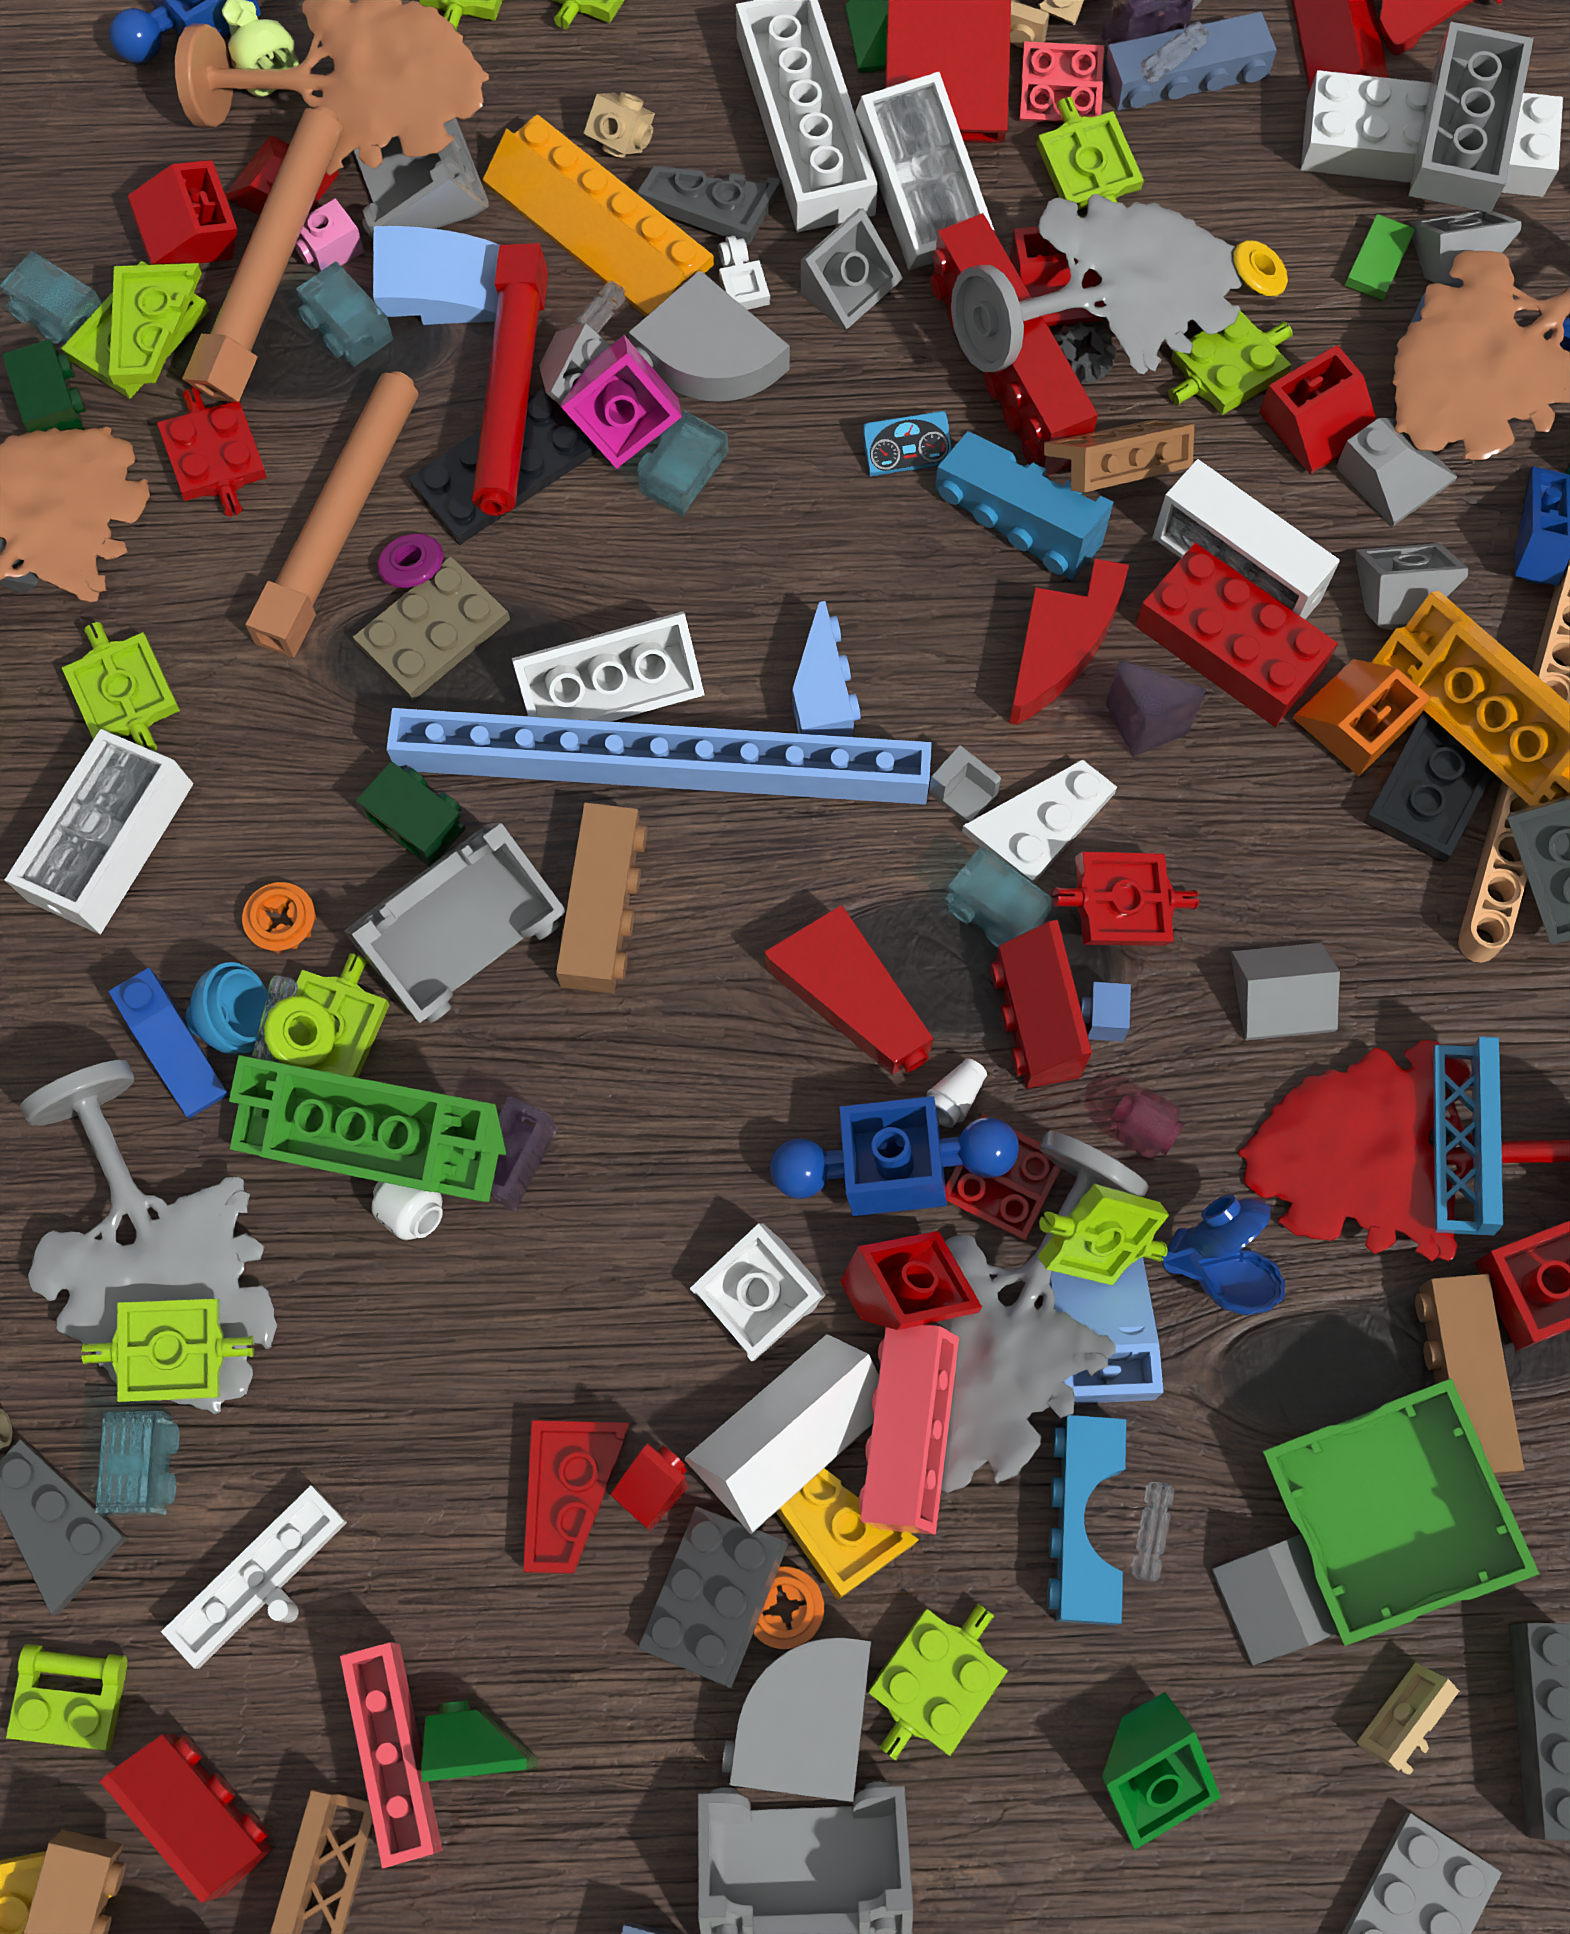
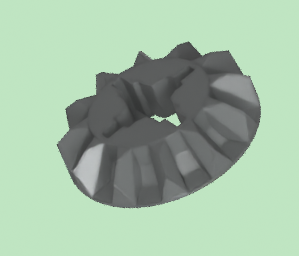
[1053,320,1116,383]

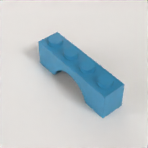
[1047,1415,1126,1626]

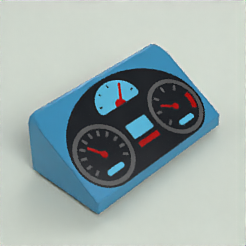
[862,411,952,477]

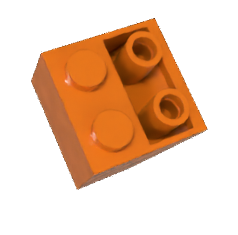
[1293,659,1431,776]

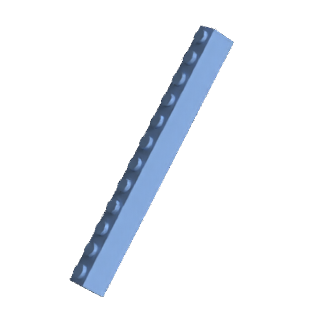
[387,708,931,805]

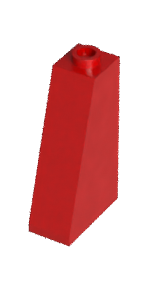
[764,905,934,1075]

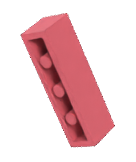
[859,1325,959,1535]
[340,1642,443,1869]

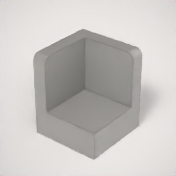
[929,745,1001,823]

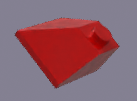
[226,135,339,215]
[840,1231,982,1330]

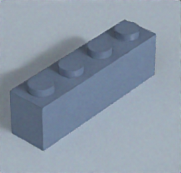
[1103,11,1277,111]

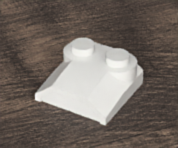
[690,1223,826,1361]

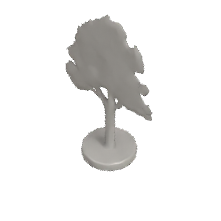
[951,194,1243,374]
[20,1060,277,1414]
[924,1130,1149,1493]

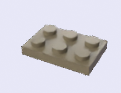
[353,556,510,702]

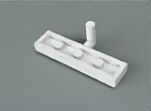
[161,1485,347,1669]

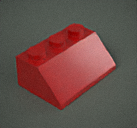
[990,920,1092,1089]
[99,1734,273,1903]

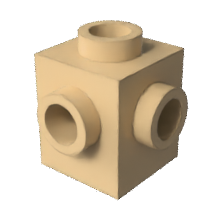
[584,92,655,158]

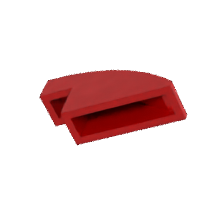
[1009,559,1129,725]

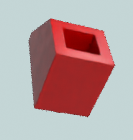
[610,1443,689,1532]

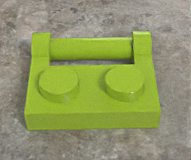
[6,1644,127,1750]

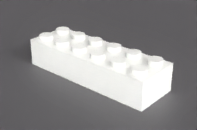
[736,0,877,233]
[1301,70,1563,197]

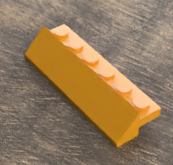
[483,114,714,317]
[1371,591,1570,807]

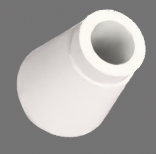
[926,1058,987,1128]

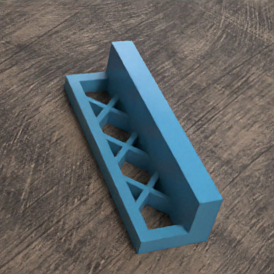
[1433,1037,1503,1236]

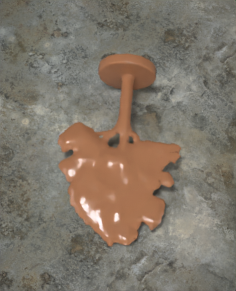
[175,0,489,176]
[1392,250,1570,460]
[0,426,150,602]

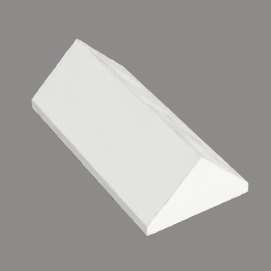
[512,611,705,722]
[684,1334,879,1534]

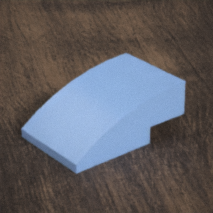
[373,226,499,325]

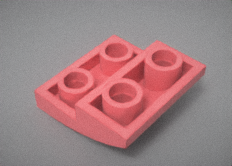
[1020,41,1104,123]

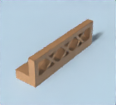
[1044,420,1194,492]
[270,1789,374,1934]

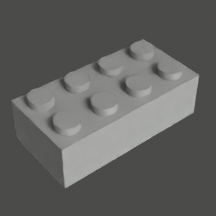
[1408,21,1534,213]

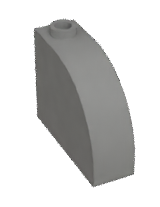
[629,271,790,402]
[722,1638,871,1802]

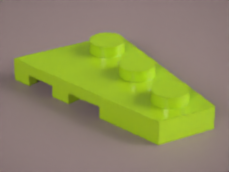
[109,263,202,385]

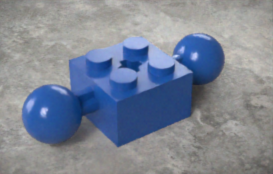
[109,0,261,63]
[770,1096,1019,1216]

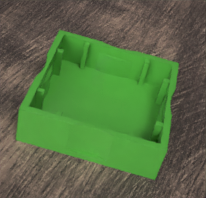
[1263,1378,1539,1646]

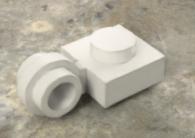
[718,236,770,310]

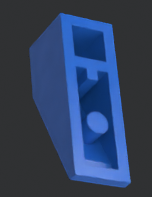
[1515,466,1570,586]
[108,967,229,1119]

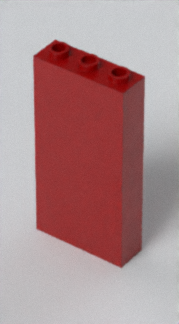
[885,0,1011,143]

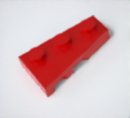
[523,1420,631,1574]

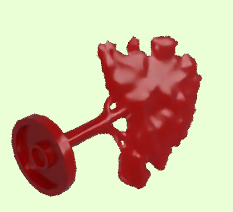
[1238,1040,1570,1262]

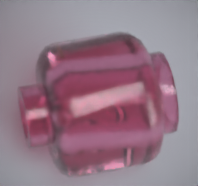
[1111,1088,1185,1158]

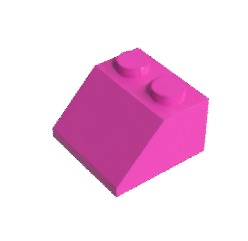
[561,335,682,469]

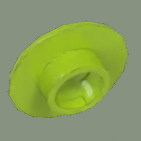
[264,996,335,1069]

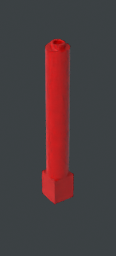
[472,243,549,516]

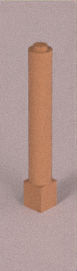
[182,106,343,402]
[245,371,419,658]

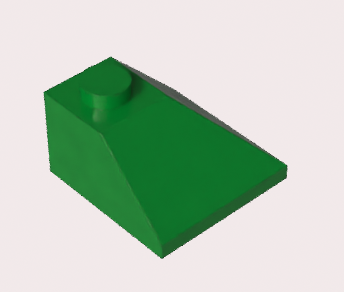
[845,0,887,73]
[1102,1692,1221,1850]
[421,1701,538,1782]

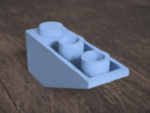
[792,601,860,737]

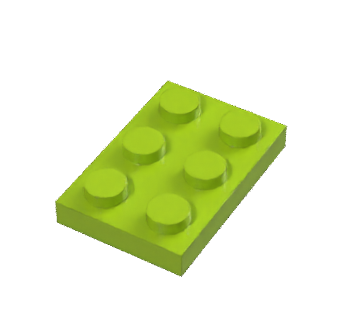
[61,260,210,399]

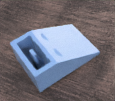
[1050,1258,1164,1404]

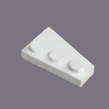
[962,760,1117,887]

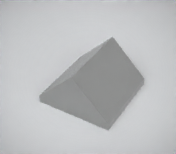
[801,208,903,330]
[1230,943,1340,1041]
[1211,1534,1338,1666]

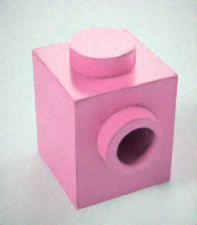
[295,198,364,276]

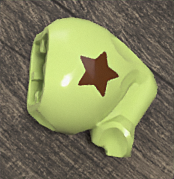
[222,0,299,97]

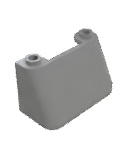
[354,118,489,239]
[345,823,566,1023]
[698,1782,913,1934]

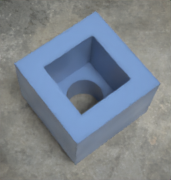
[1080,982,1131,1042]

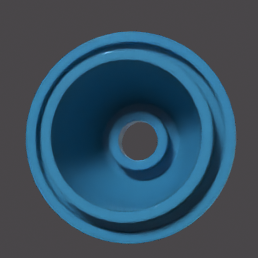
[186,962,272,1055]

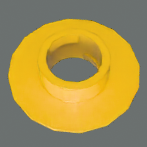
[1233,240,1288,296]

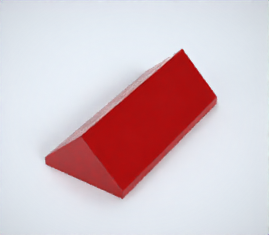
[1291,0,1389,93]

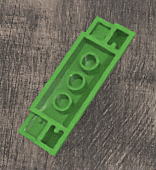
[229,1055,507,1202]

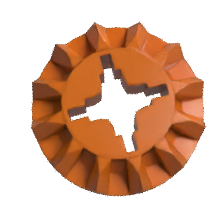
[242,882,317,954]
[753,1567,824,1649]

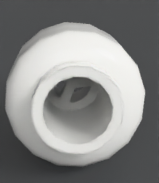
[371,1181,443,1240]

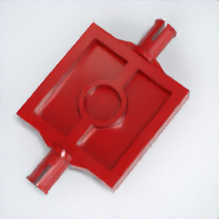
[157,388,266,516]
[1051,852,1199,946]

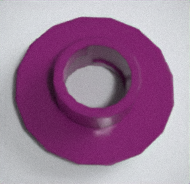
[377,533,444,588]

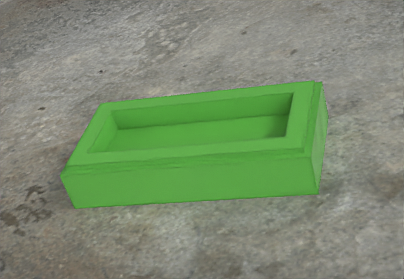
[1345,214,1415,300]

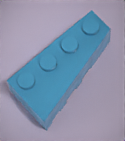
[935,431,1114,581]

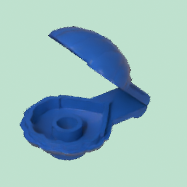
[1162,1195,1286,1315]

